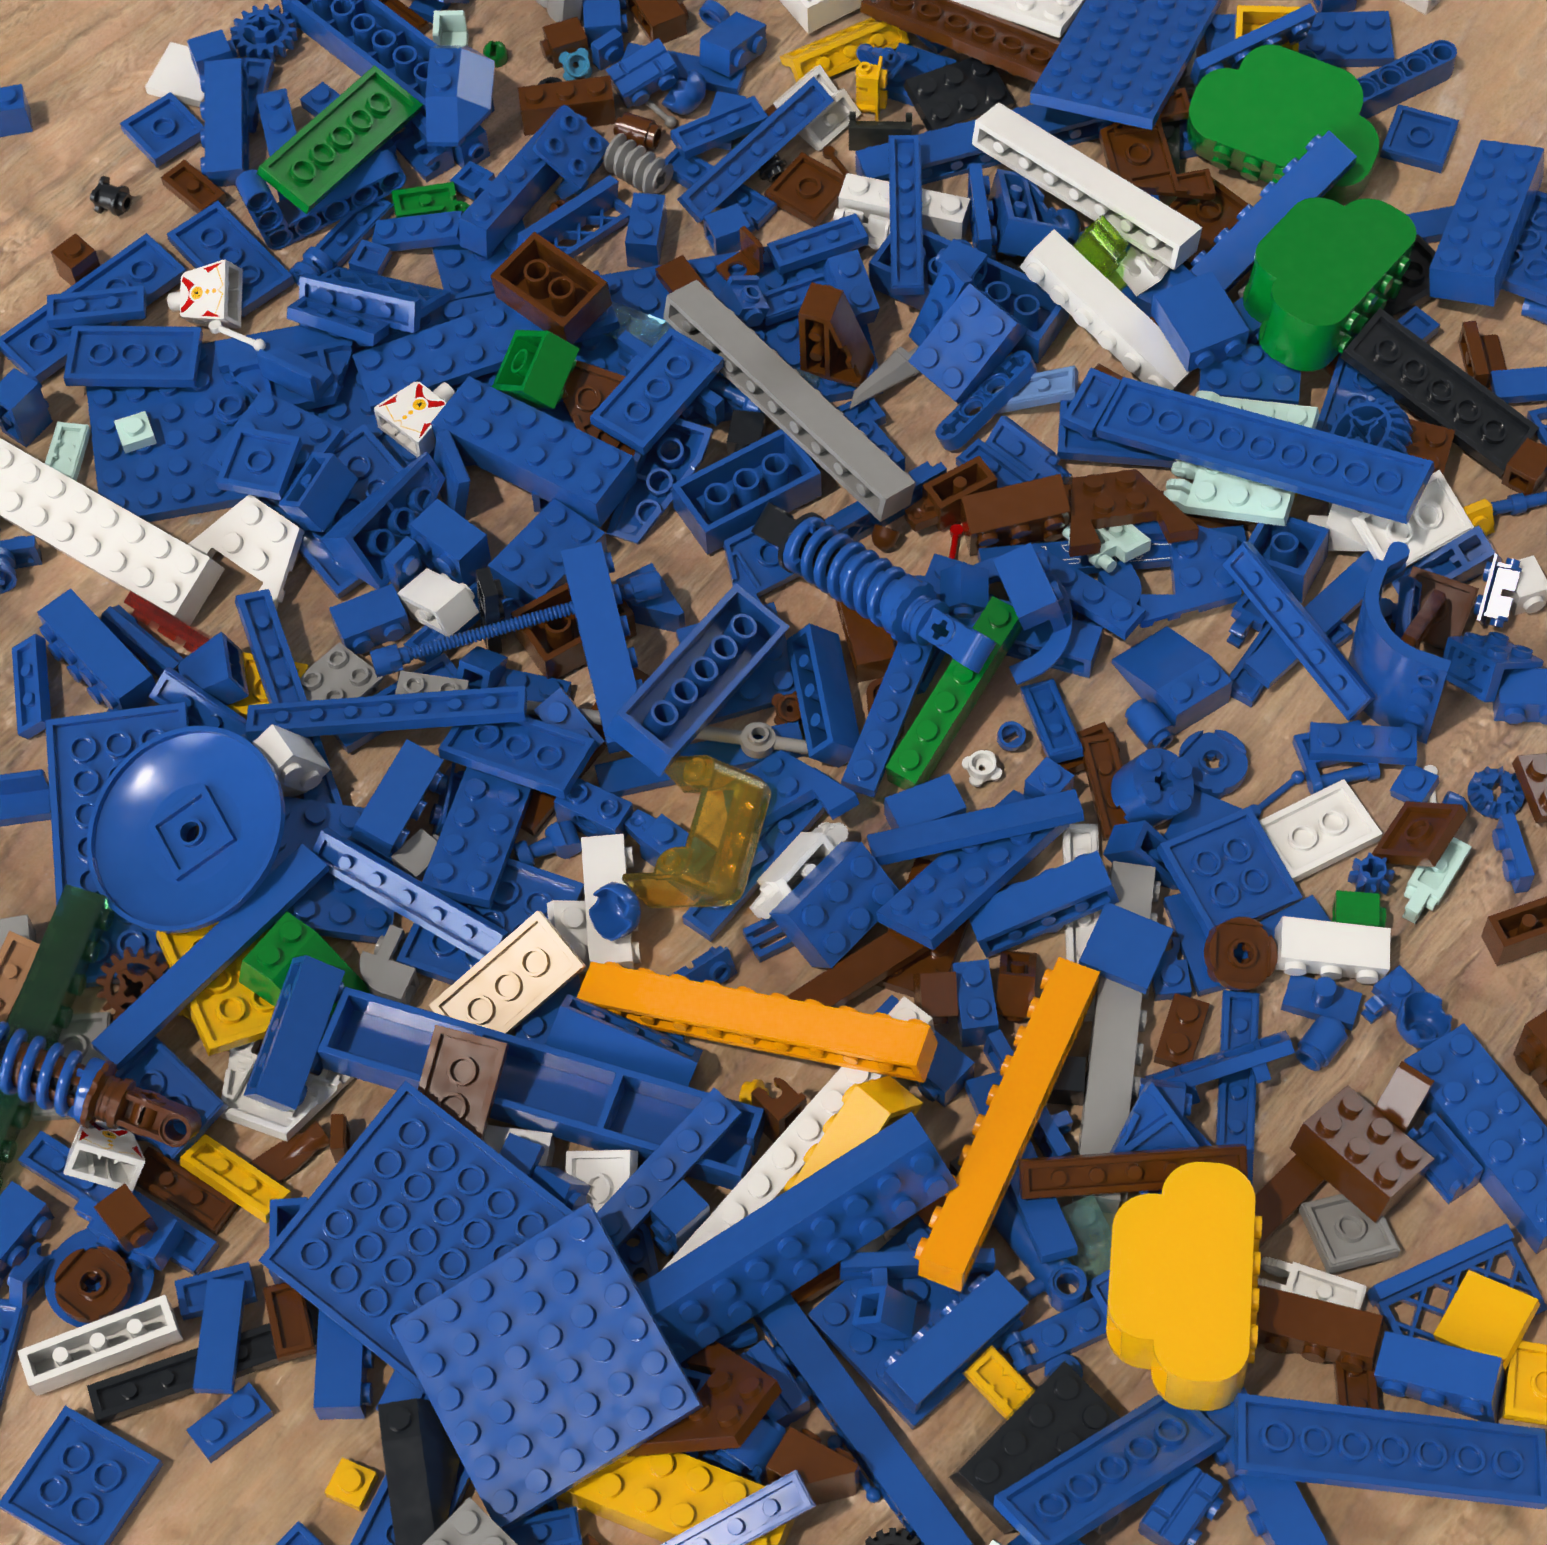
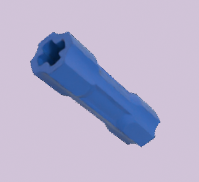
[100,605,184,678]

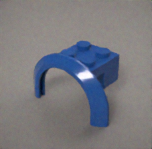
[974,542,1073,685]

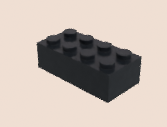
[949,1361,1120,1534]

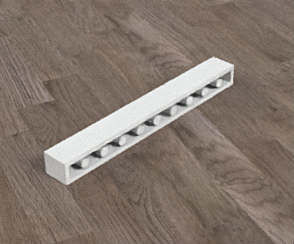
[661,996,935,1271]

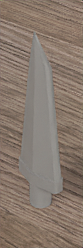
[850,346,920,409]

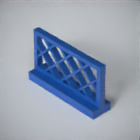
[299,266,451,333]
[1366,1223,1547,1345]

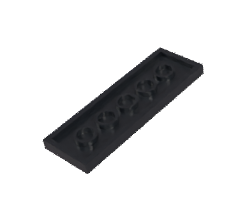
[1340,308,1540,477]

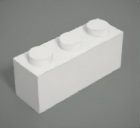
[1274,916,1391,984]

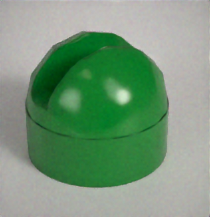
[483,41,508,68]

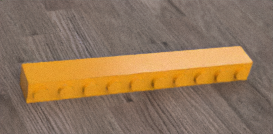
[914,957,1100,1292]
[577,961,938,1083]

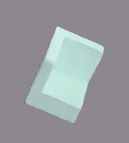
[432,10,469,46]

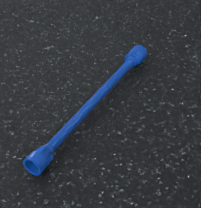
[369,570,663,678]

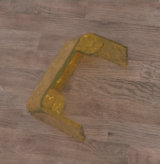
[622,755,771,908]

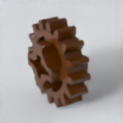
[96,946,169,1020]

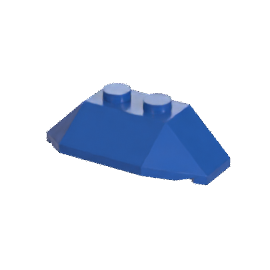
[425,45,495,146]

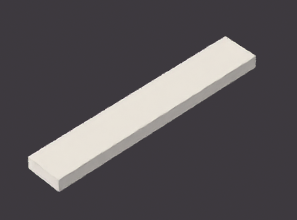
[1062,824,1101,1021]

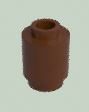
[614,112,662,151]

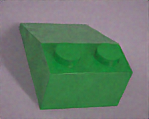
[239,912,370,1039]

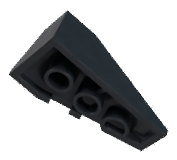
[378,1398,460,1545]

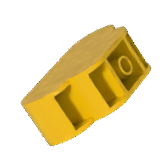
[1106,1162,1262,1411]

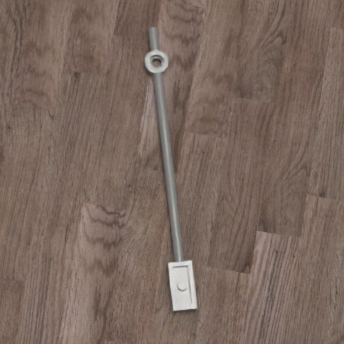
[395,671,809,759]

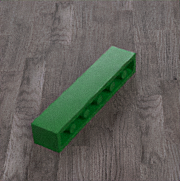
[885,596,1023,790]

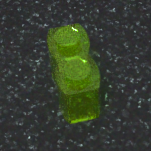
[1072,215,1129,278]

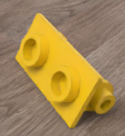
[855,56,888,121]

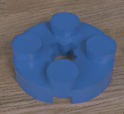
[1178,730,1248,799]

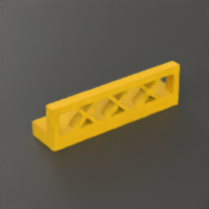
[779,17,910,82]

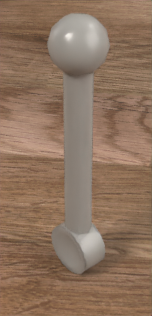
[645,99,677,128]

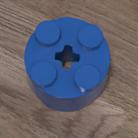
[1111,748,1194,828]
[703,1419,786,1484]

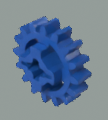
[230,4,298,63]

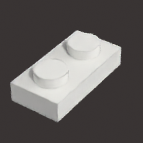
[547,900,589,974]

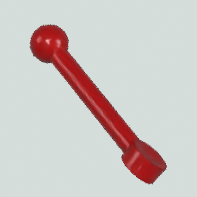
[949,524,963,559]

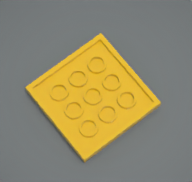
[156,920,275,1056]

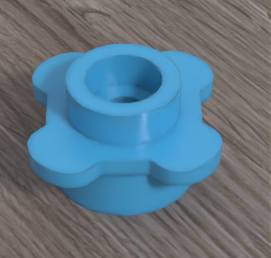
[559,48,592,81]

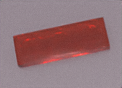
[124,591,210,653]

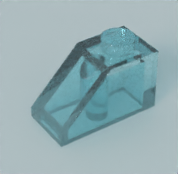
[1061,1194,1112,1291]

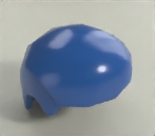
[661,69,706,115]
[589,882,641,941]
[1395,991,1452,1049]

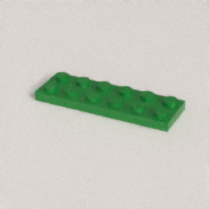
[257,65,423,214]

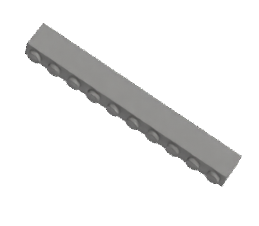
[663,280,916,522]
[1071,861,1161,1214]

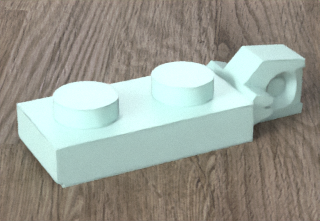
[1402,837,1472,924]

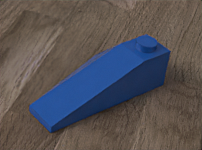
[606,418,713,544]

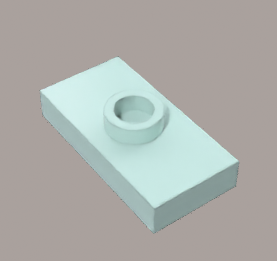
[45,421,91,482]

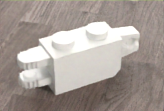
[749,822,849,919]

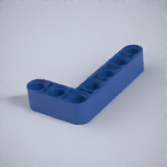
[1299,40,1457,119]
[235,150,406,250]

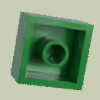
[492,330,580,409]

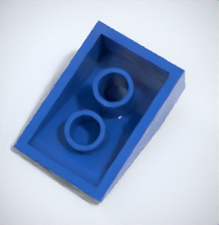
[1111,626,1233,736]

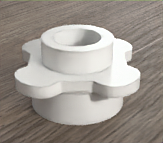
[962,750,1002,787]

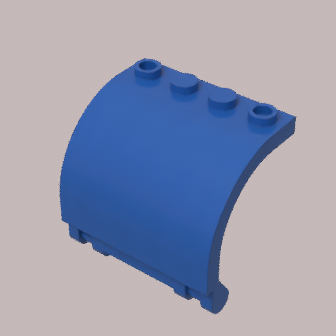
[1348,541,1452,744]

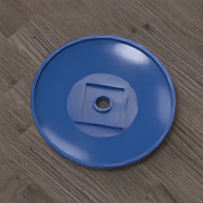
[87,726,285,934]

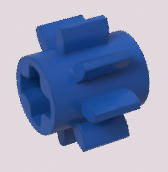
[1347,853,1395,895]

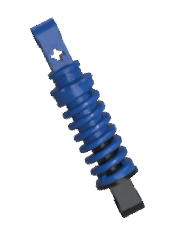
[751,502,997,674]

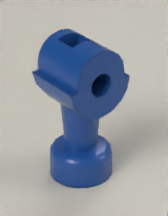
[513,820,582,866]

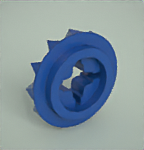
[1467,766,1525,819]

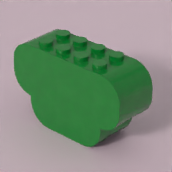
[1187,45,1379,205]
[1242,197,1417,371]

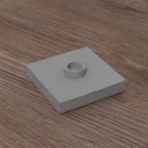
[1299,1194,1400,1274]

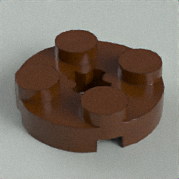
[1204,917,1278,991]
[54,1246,134,1323]

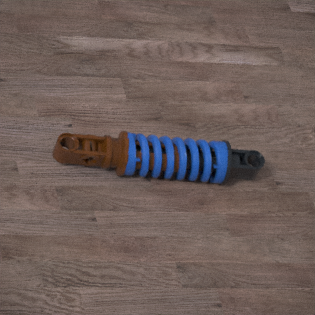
[0,1021,202,1147]

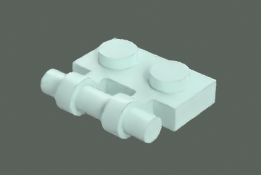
[1062,524,1151,573]

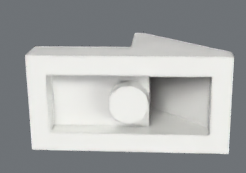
[1307,503,1369,552]

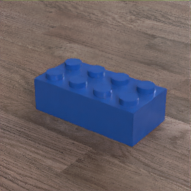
[671,429,822,555]
[37,588,160,712]

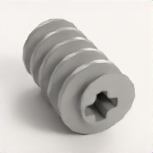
[604,133,674,194]

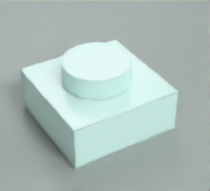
[114,411,157,454]

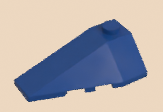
[321,452,446,589]

